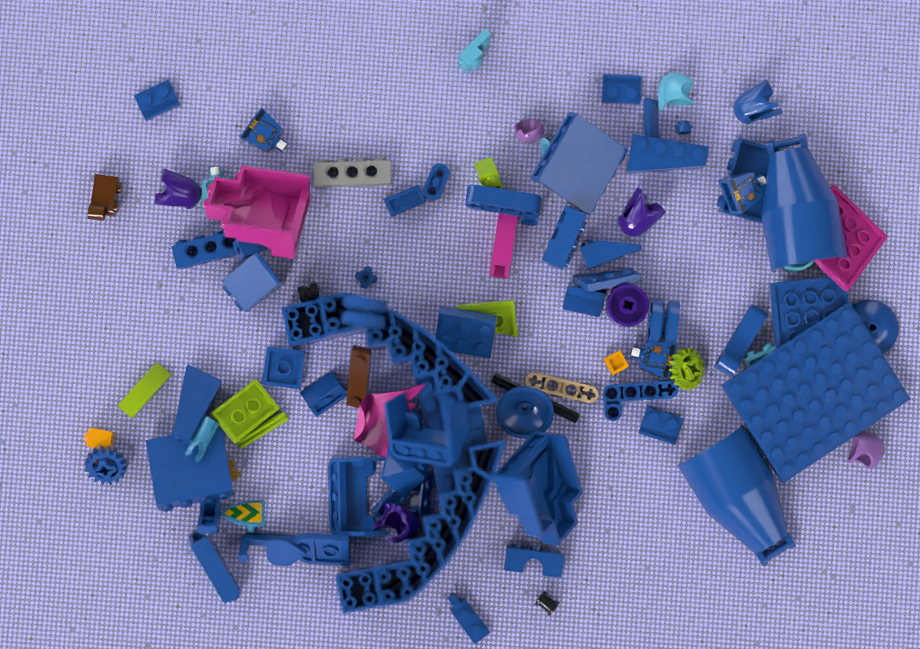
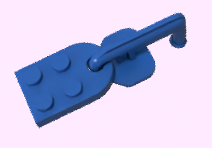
[238,533,351,566]

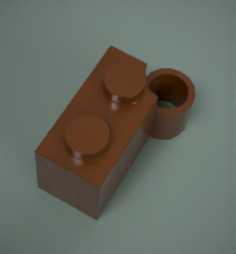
[87,174,123,221]

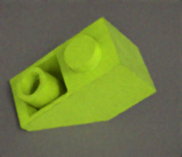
[474,157,503,189]

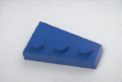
[572,268,641,292]

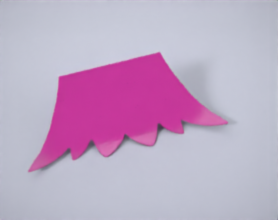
[354,384,425,457]

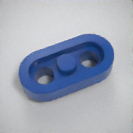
[423,163,450,201]

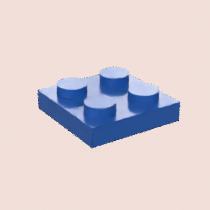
[262,347,305,389]

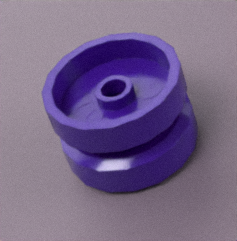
[605,284,649,328]

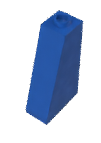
[173,364,222,445]
[189,531,241,604]

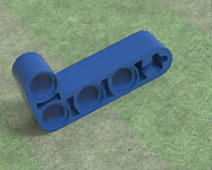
[465,184,542,226]
[714,304,768,377]
[602,381,679,421]

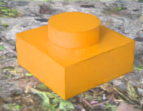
[603,350,629,376]

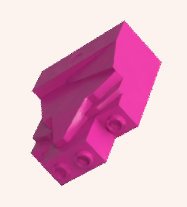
[203,165,311,259]

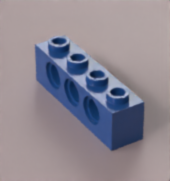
[171,230,238,270]

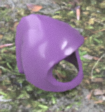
[848,431,885,469]

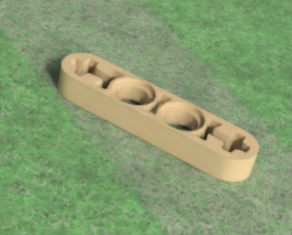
[525,372,598,403]

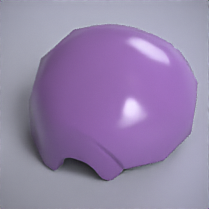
[514,119,545,143]

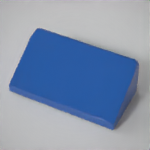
[643,99,659,138]

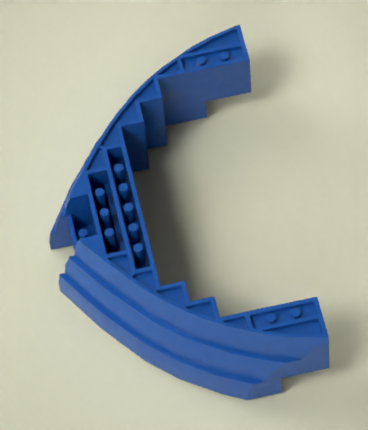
[281,292,506,614]

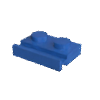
[602,74,641,105]
[134,80,181,121]
[638,407,684,445]

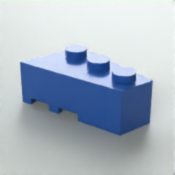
[541,206,587,271]

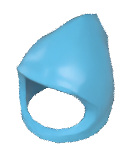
[658,72,694,111]

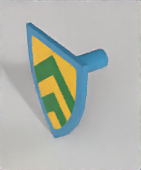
[220,500,265,533]

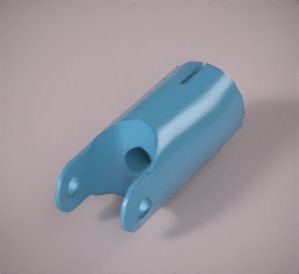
[185,417,219,462]

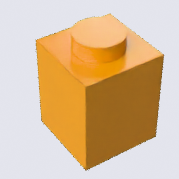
[84,427,115,450]

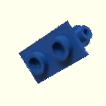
[410,475,433,513]

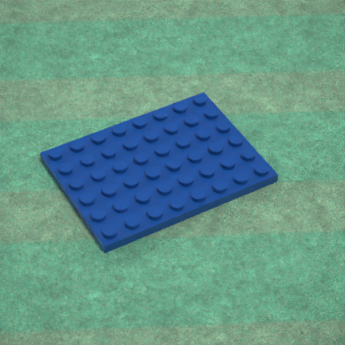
[720,302,910,483]

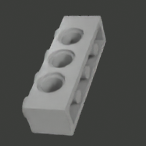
[314,157,392,188]

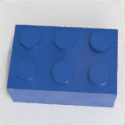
[435,306,497,358]

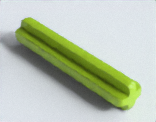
[237,412,288,449]

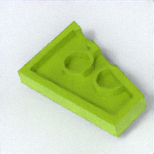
[457,299,518,338]

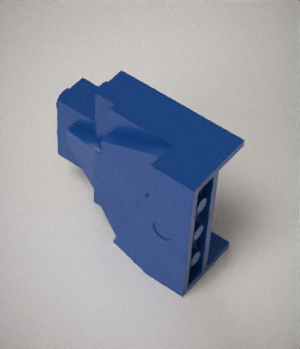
[493,431,583,546]

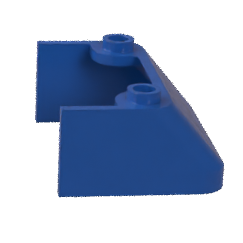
[384,393,469,466]
[328,457,389,536]

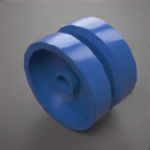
[341,295,388,329]
[647,299,680,344]

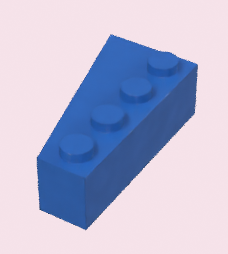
[625,134,709,175]

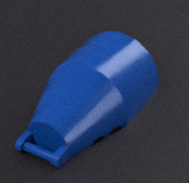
[761,133,848,273]
[677,425,796,567]

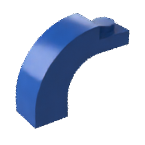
[197,498,222,535]

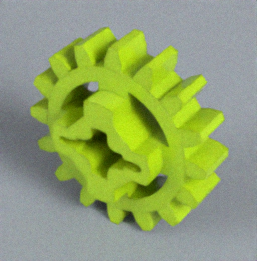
[669,348,706,390]

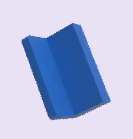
[563,286,605,317]
[300,372,347,417]

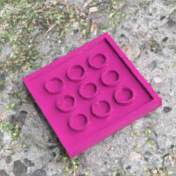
[813,184,888,291]

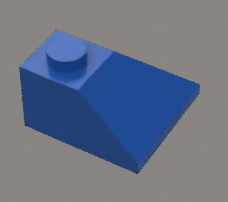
[380,446,429,497]

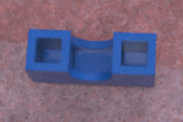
[504,544,564,578]

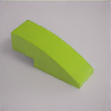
[117,362,172,419]

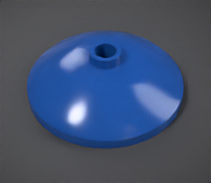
[852,300,899,354]
[496,386,554,439]

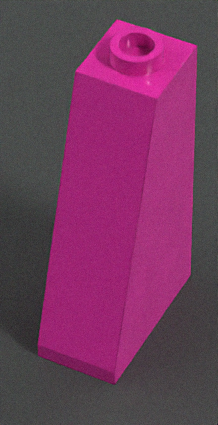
[489,213,518,279]

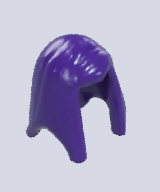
[154,168,202,209]
[618,187,666,237]
[373,503,420,544]

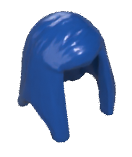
[733,79,783,124]

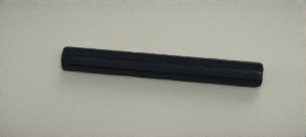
[491,373,580,423]

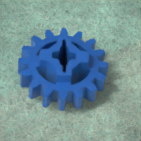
[84,446,127,485]

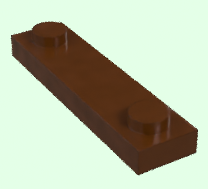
[346,344,372,408]

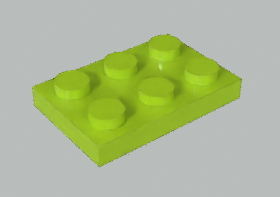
[211,379,280,444]

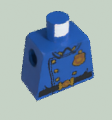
[239,108,288,153]
[718,172,766,214]
[630,341,678,380]

